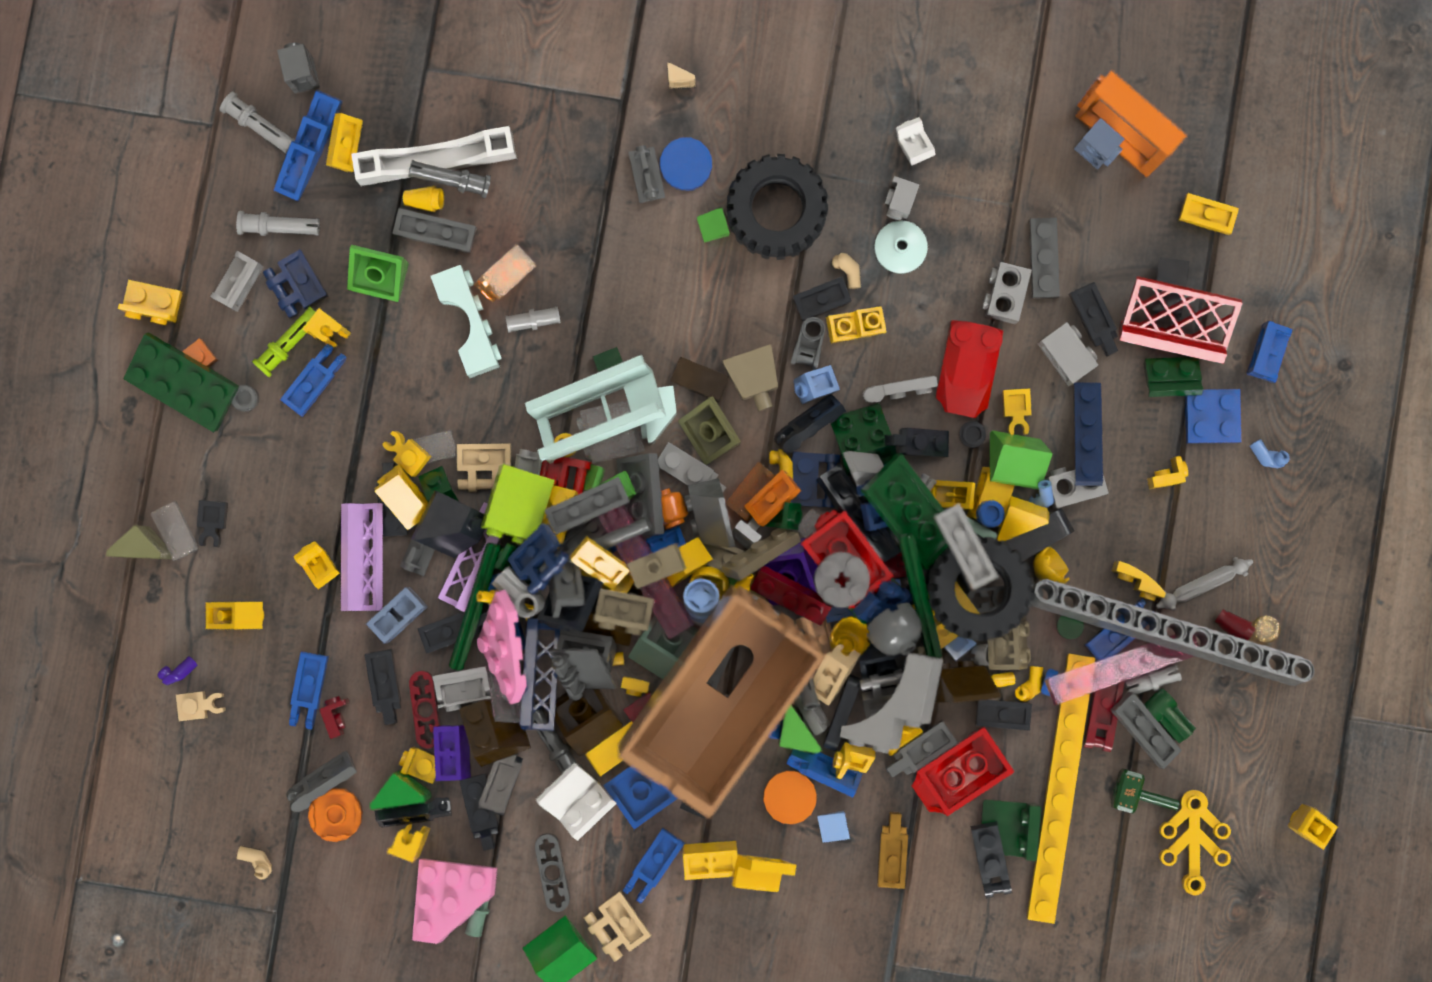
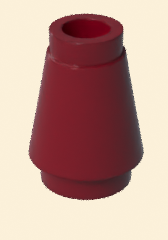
[1214,609,1257,641]

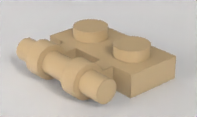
[457,444,511,492]
[583,891,652,962]

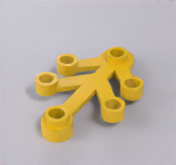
[1159,790,1231,895]

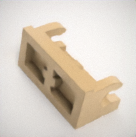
[813,644,861,706]

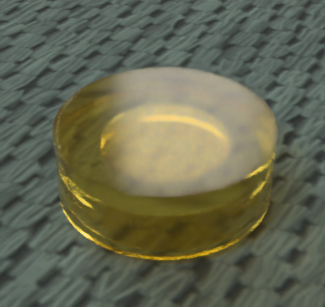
[1252,616,1281,642]

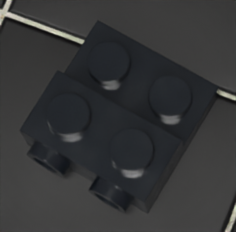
[538,575,603,632]

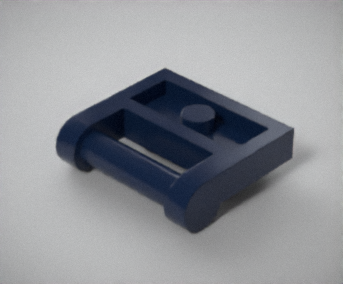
[790,452,841,508]

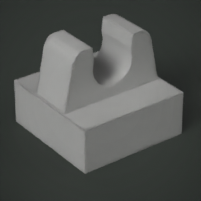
[732,518,762,549]

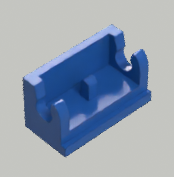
[1247,321,1292,383]

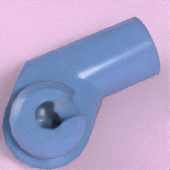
[1250,439,1290,468]
[1029,480,1054,508]

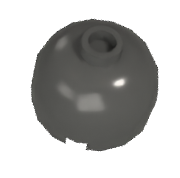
[866,603,922,655]

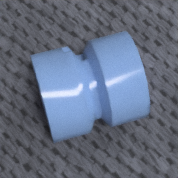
[684,579,719,623]

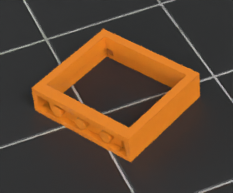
[1076,71,1187,177]

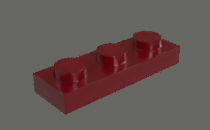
[750,566,833,626]

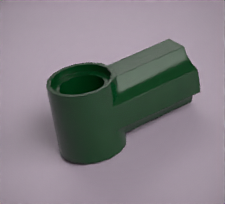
[1143,688,1196,744]

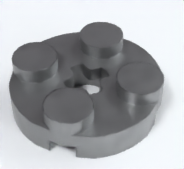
[814,552,870,607]

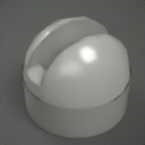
[971,644,989,666]

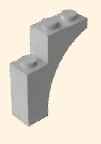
[840,653,943,753]

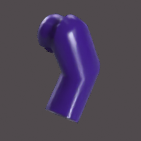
[157,656,198,685]

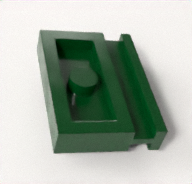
[1144,357,1204,397]

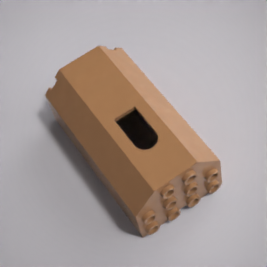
[618,585,826,819]

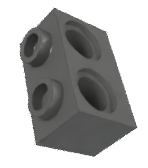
[277,42,320,93]

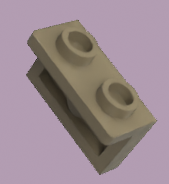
[594,589,654,635]

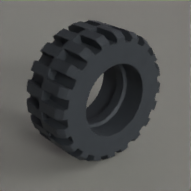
[726,154,828,260]
[926,536,1034,640]

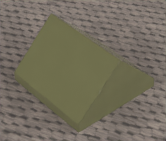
[678,396,741,465]
[106,525,174,559]

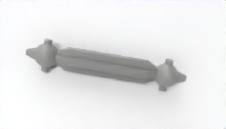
[1156,557,1253,611]

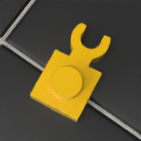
[1002,389,1032,435]
[382,431,432,477]

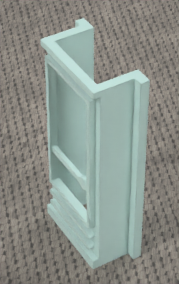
[525,355,666,464]

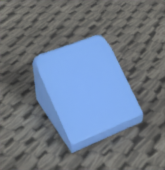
[817,811,850,842]

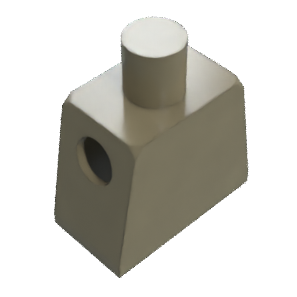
[723,344,778,412]

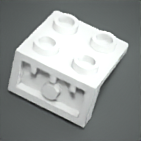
[536,763,616,841]

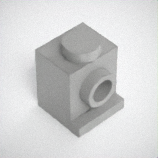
[885,176,919,221]

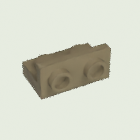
[988,616,1031,670]

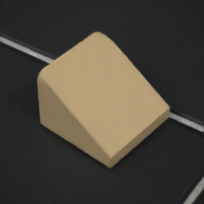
[668,63,696,88]

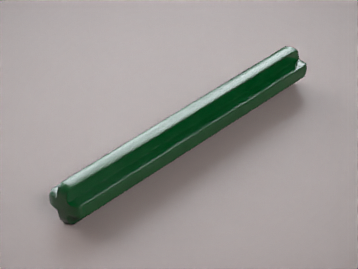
[899,533,942,659]
[449,542,501,671]

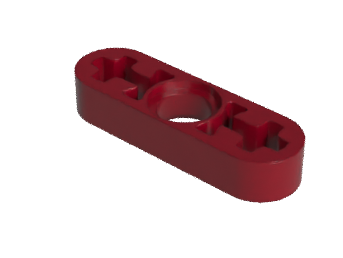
[409,671,441,748]

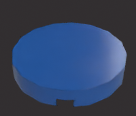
[660,138,712,191]

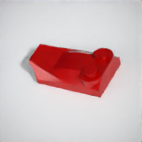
[935,320,1003,418]
[801,511,893,608]
[912,726,1014,816]

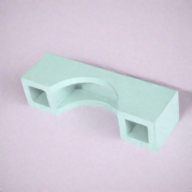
[431,265,502,378]

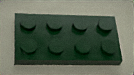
[123,332,239,433]
[860,454,949,570]

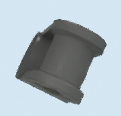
[791,317,825,370]

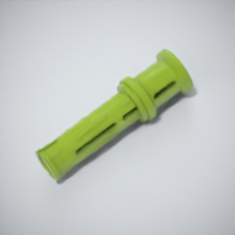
[252,306,315,378]

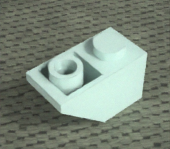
[641,386,677,444]

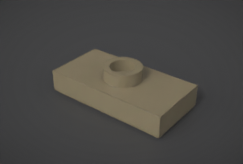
[627,543,687,589]

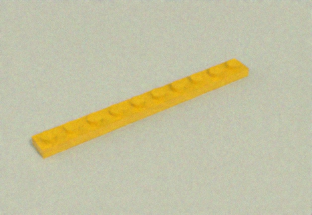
[1026,653,1095,924]

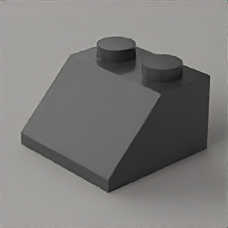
[685,478,735,547]

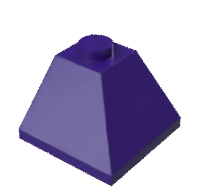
[757,538,818,606]

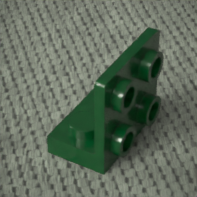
[830,403,896,476]
[981,799,1041,861]

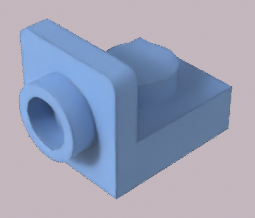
[793,365,840,404]

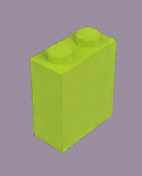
[481,464,555,545]

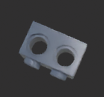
[1074,118,1124,169]
[366,587,428,644]

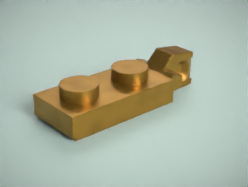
[877,812,908,889]

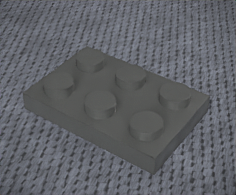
[616,453,664,538]

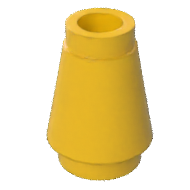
[403,186,444,212]

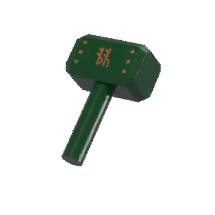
[1111,768,1180,814]

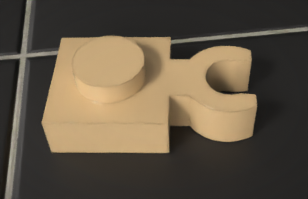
[176,691,226,721]

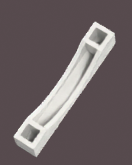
[351,126,517,186]

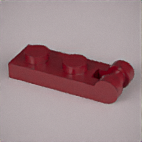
[1083,674,1125,752]

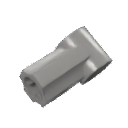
[492,567,545,618]

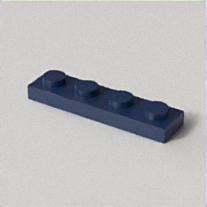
[1074,382,1103,486]

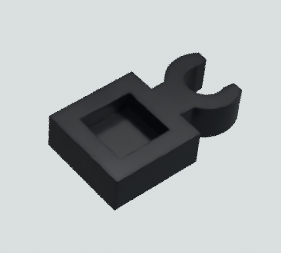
[197,500,228,547]

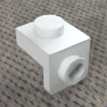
[896,117,935,166]

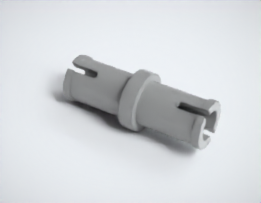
[505,306,561,333]
[1125,664,1182,695]

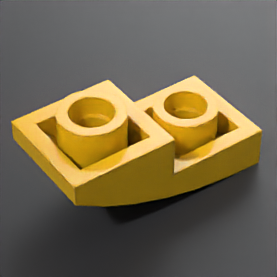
[826,306,886,343]
[1112,561,1166,601]
[585,721,633,776]

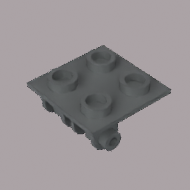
[550,649,617,700]

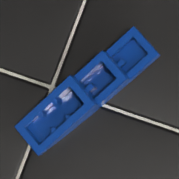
[274,90,343,201]

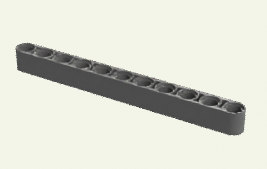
[1030,579,1315,686]

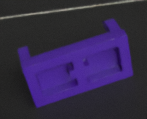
[433,724,471,781]

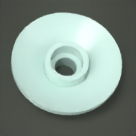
[875,221,927,273]

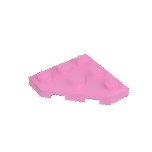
[477,590,526,704]
[412,859,497,944]

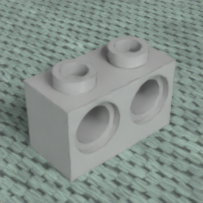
[982,262,1032,324]
[1044,467,1109,509]

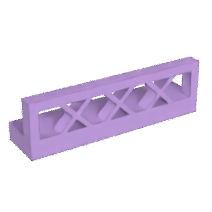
[438,502,504,612]
[341,503,383,611]

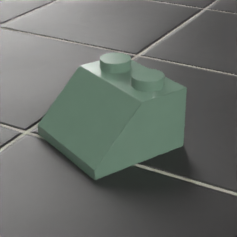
[628,606,698,680]

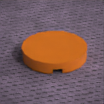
[763,770,817,824]
[308,787,363,842]

